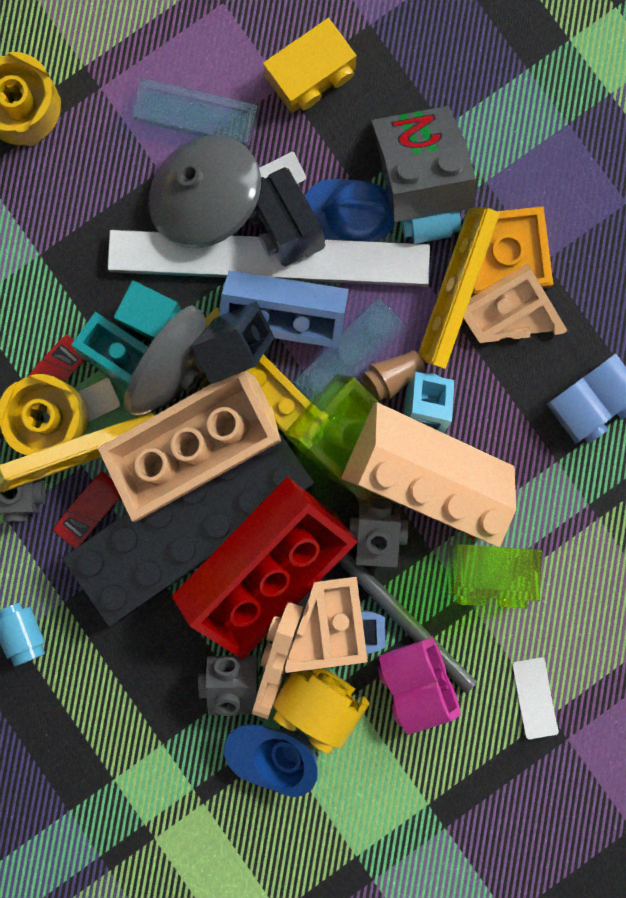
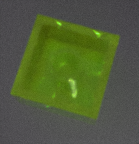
[284,374,379,494]
[447,544,542,609]

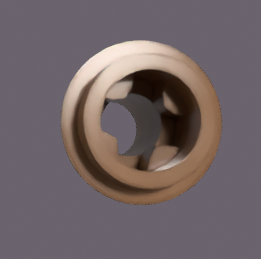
[362,350,425,402]

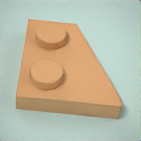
[464,264,567,343]
[285,577,368,673]
[252,602,304,719]

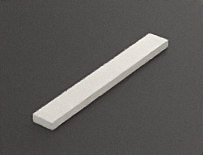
[108,230,430,287]

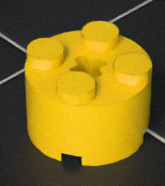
[0,52,61,146]
[0,374,89,455]
[273,668,369,754]

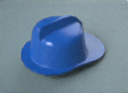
[304,179,395,242]
[224,724,319,797]

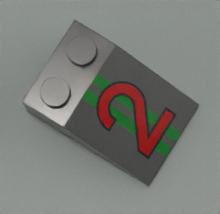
[371,106,476,222]

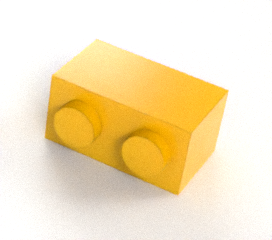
[263,17,357,114]

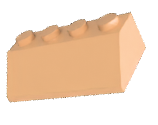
[98,370,281,522]
[341,402,516,547]

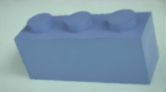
[219,270,349,348]

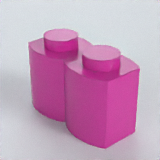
[378,636,461,735]

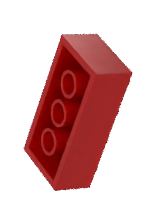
[172,476,358,660]

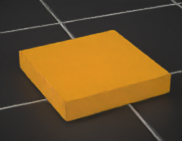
[463,206,553,296]

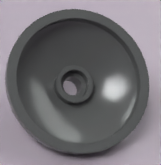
[148,135,261,248]
[124,306,206,416]

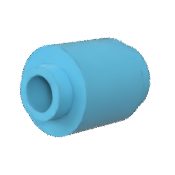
[401,210,461,244]
[0,602,45,667]

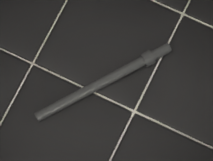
[338,552,477,693]

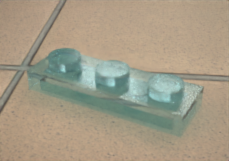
[132,78,258,148]
[294,297,407,412]

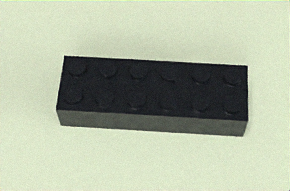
[62,433,315,627]

